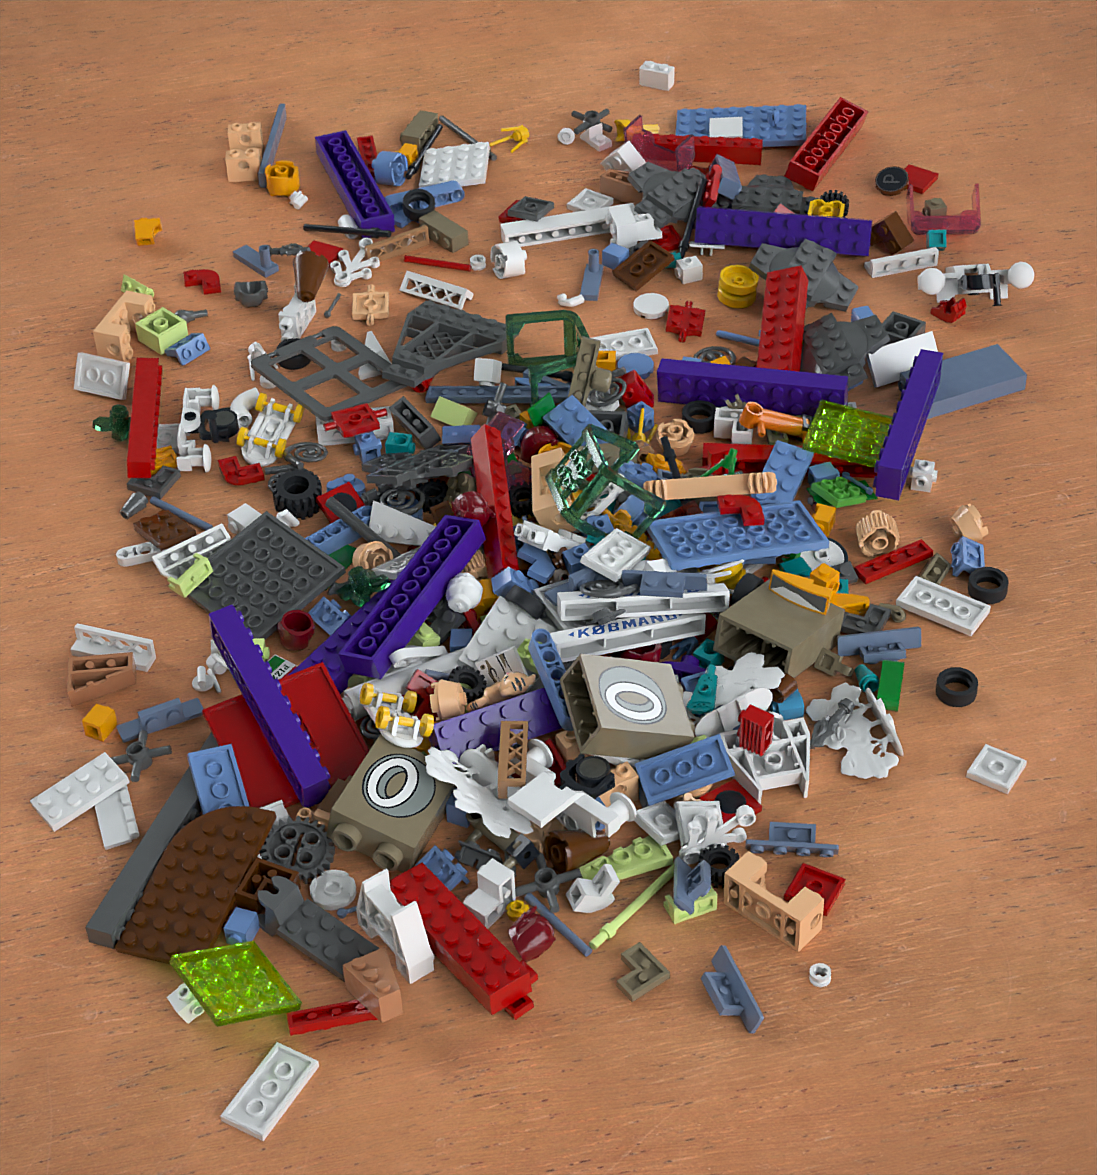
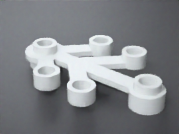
[330,238,380,287]
[679,805,756,864]

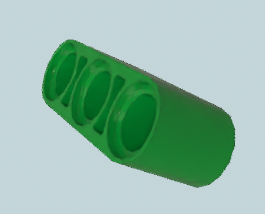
[877,659,905,712]

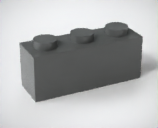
[389,396,441,450]

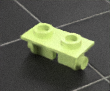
[121,274,154,298]

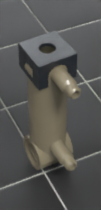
[465,813,540,869]

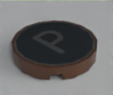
[875,166,909,196]

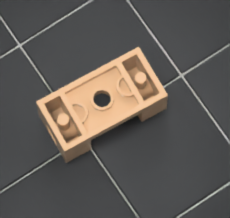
[225,122,264,182]
[93,291,155,362]
[531,448,579,534]
[556,730,639,807]
[724,851,824,952]

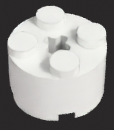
[490,241,527,279]

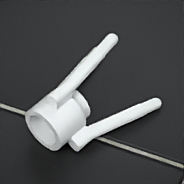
[247,342,278,381]
[696,559,744,594]
[206,653,229,694]

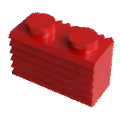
[737,704,775,757]

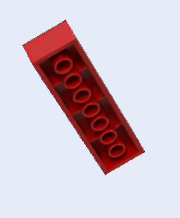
[784,97,869,191]
[757,265,808,372]
[389,863,532,1015]

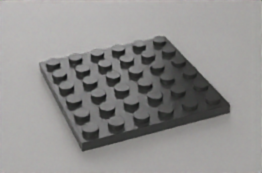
[187,511,346,640]

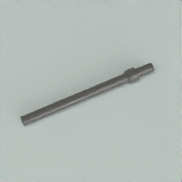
[439,115,497,161]

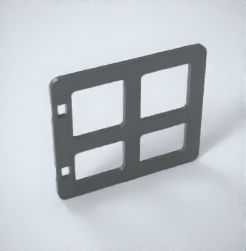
[251,326,407,421]

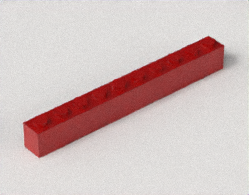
[127,357,163,478]
[471,424,519,579]
[702,443,884,478]

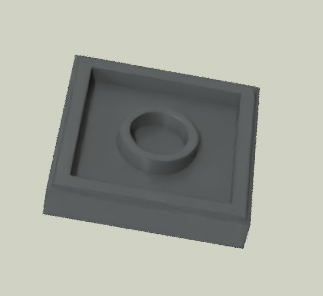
[507,196,554,222]

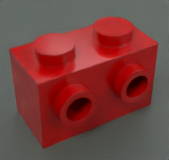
[614,369,654,408]

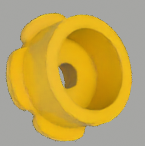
[506,900,529,922]

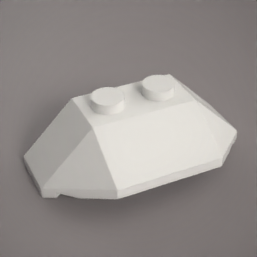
[151,523,231,580]

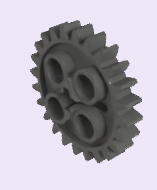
[260,816,335,884]

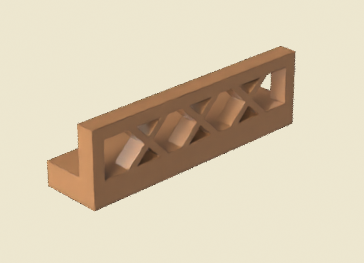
[362,225,429,262]
[498,721,528,799]

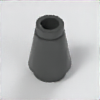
[119,491,148,520]

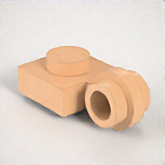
[296,808,330,832]

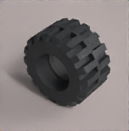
[272,469,322,520]

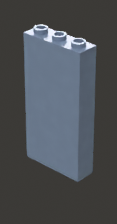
[898,344,1027,419]

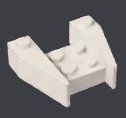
[718,718,810,804]
[356,869,435,984]

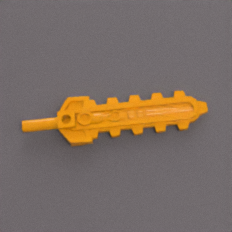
[601,508,662,561]

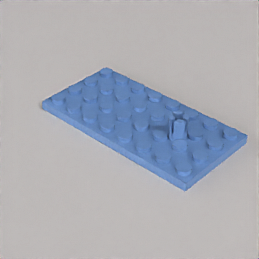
[676,104,806,147]
[646,500,829,571]

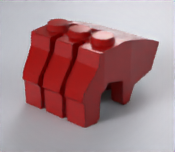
[930,297,967,323]

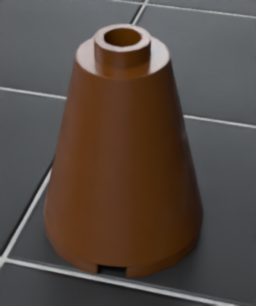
[293,251,329,303]
[544,830,610,875]

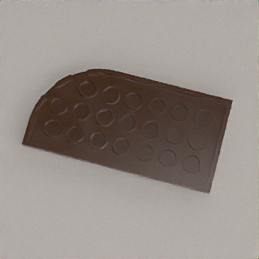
[115,806,277,972]

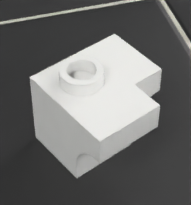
[633,214,662,242]

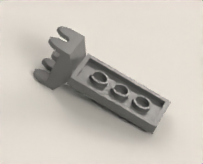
[258,876,380,982]

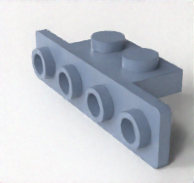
[544,567,611,606]
[622,570,708,598]
[837,627,921,664]
[116,698,204,742]
[745,822,839,858]
[674,856,711,915]
[701,945,764,1034]

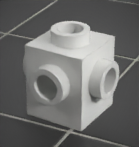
[908,459,938,492]
[167,979,211,1024]

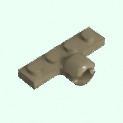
[568,336,612,407]

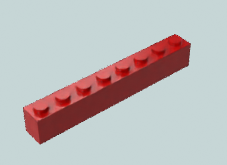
[630,133,763,165]

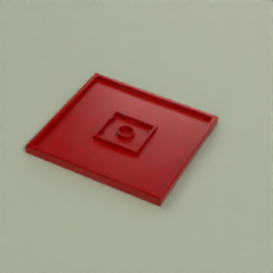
[202,662,370,808]

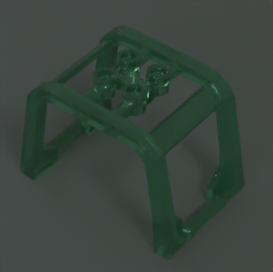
[505,310,590,407]
[545,424,667,539]

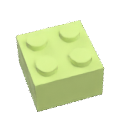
[135,307,188,355]

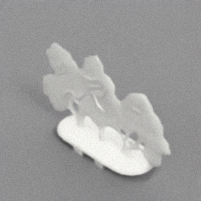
[683,652,785,738]
[806,682,904,779]
[425,747,534,838]

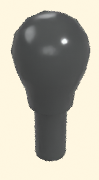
[174,309,208,324]

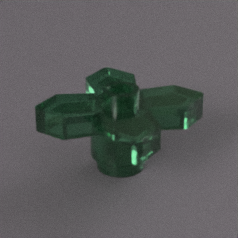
[92,404,131,442]
[337,566,391,607]

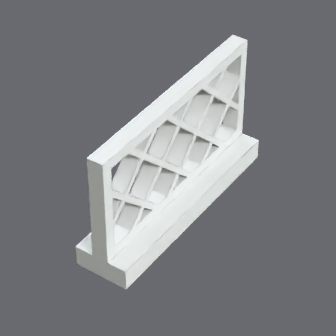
[316,406,394,446]

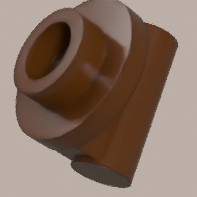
[551,547,568,571]

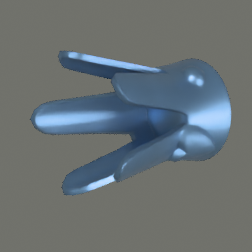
[670,636,699,660]

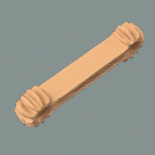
[643,472,777,501]

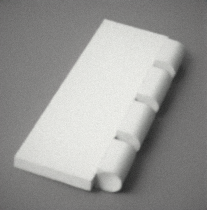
[95,785,140,850]

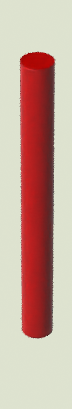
[404,255,472,272]

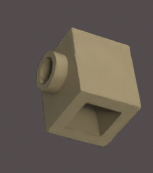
[922,198,947,227]

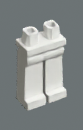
[278,284,317,342]
[514,520,591,552]

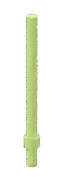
[589,864,674,950]

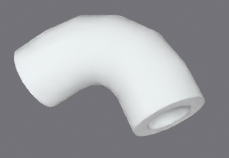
[230,387,259,429]

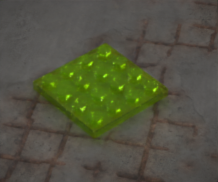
[802,400,893,467]
[170,941,302,1027]

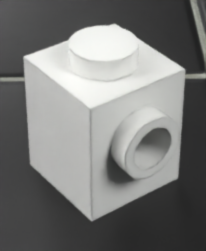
[674,256,703,284]

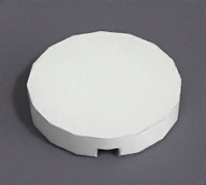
[633,293,669,319]
[310,869,357,911]

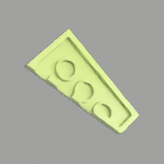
[579,835,673,880]

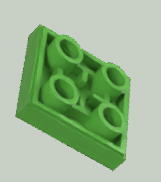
[811,477,867,508]

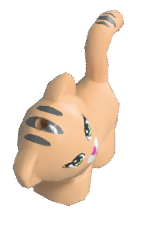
[466,672,536,712]

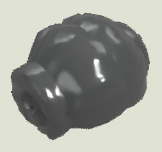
[234,280,268,307]

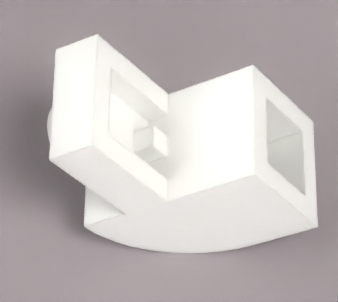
[566,864,620,913]

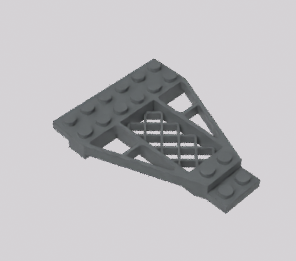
[382,300,520,388]

